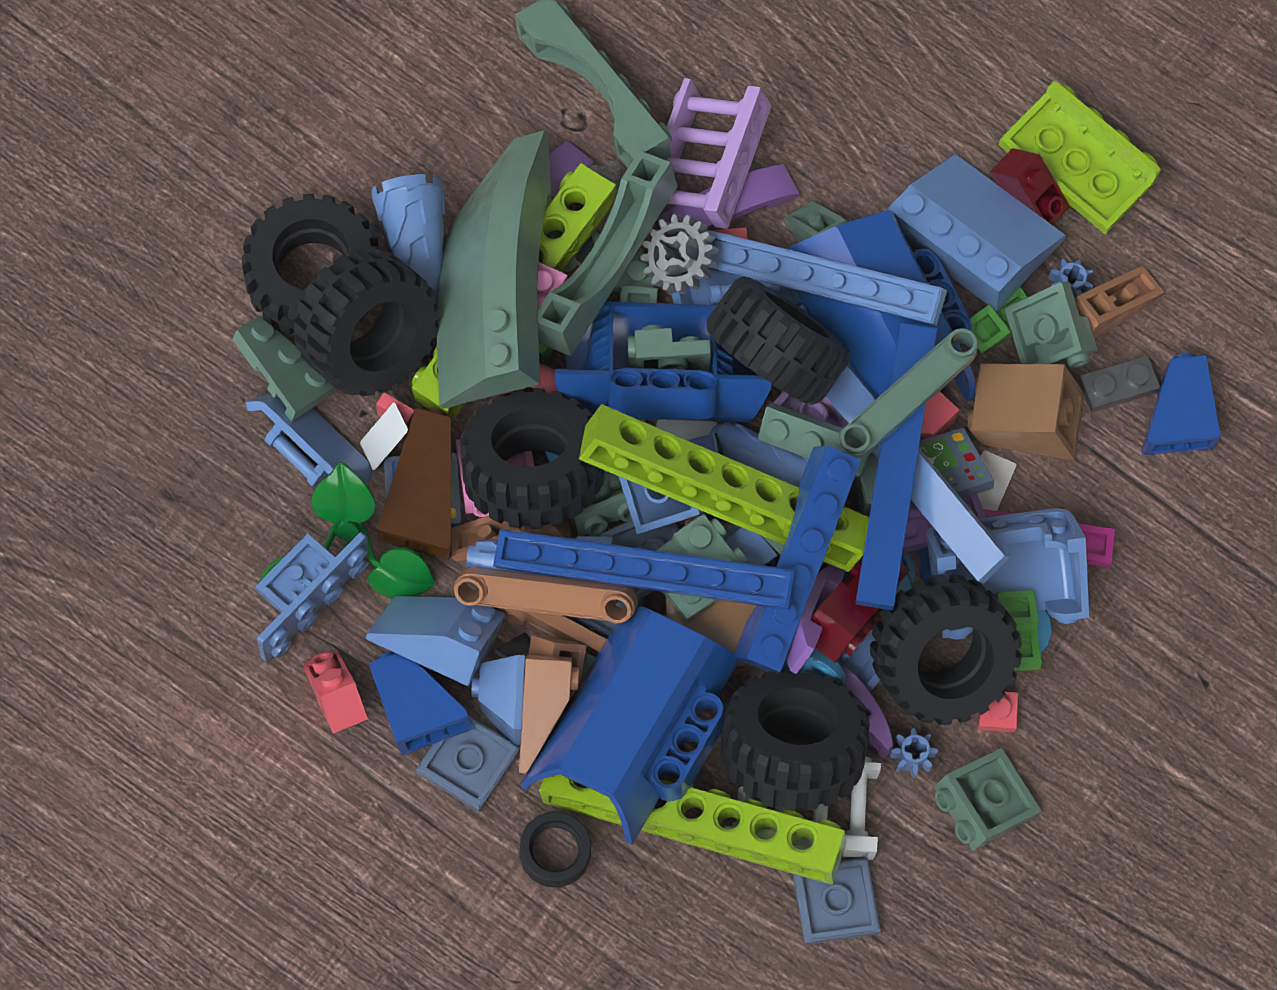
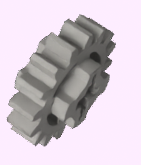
[640,214,719,294]

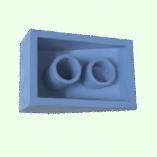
[366,596,505,686]

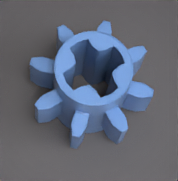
[1048,259,1093,299]
[889,728,938,778]

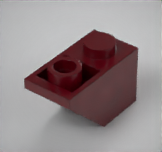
[990,148,1071,225]

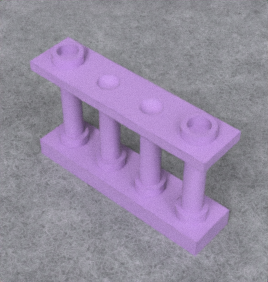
[666,78,772,229]

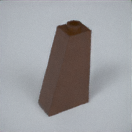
[377,408,451,560]

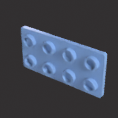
[255,532,369,663]

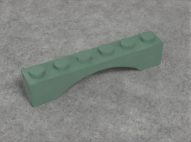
[515,0,672,169]
[537,150,678,356]

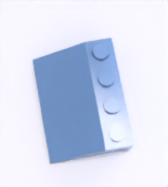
[887,154,1066,311]

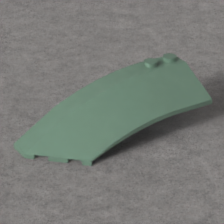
[437,130,551,408]

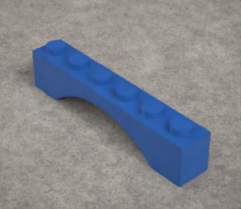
[734,445,861,672]

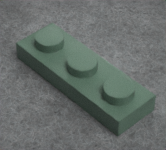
[757,402,869,477]

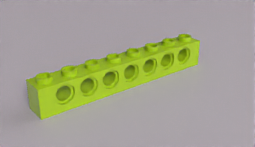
[411,163,617,422]
[579,404,869,572]
[539,774,846,885]

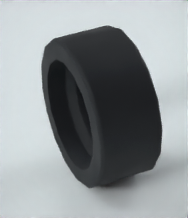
[519,811,592,888]

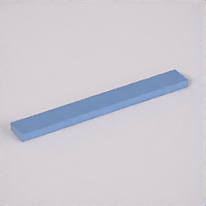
[674,230,947,326]
[826,364,1010,583]

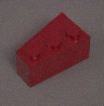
[810,558,910,663]

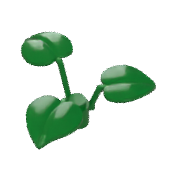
[259,461,436,598]

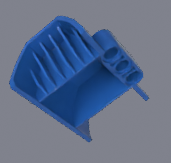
[786,210,975,402]
[555,301,771,422]
[520,605,740,845]

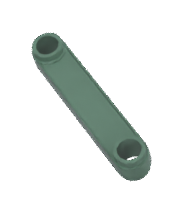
[837,328,978,460]

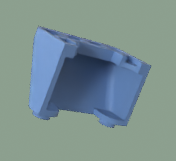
[926,508,1090,639]

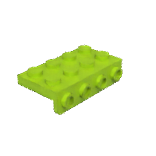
[998,81,1161,235]

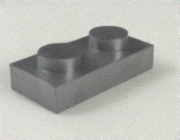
[1078,356,1160,413]

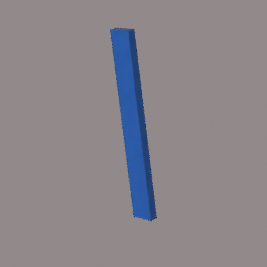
[855,322,937,611]
[493,529,796,610]

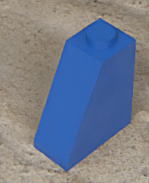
[1142,353,1221,456]
[368,652,473,756]

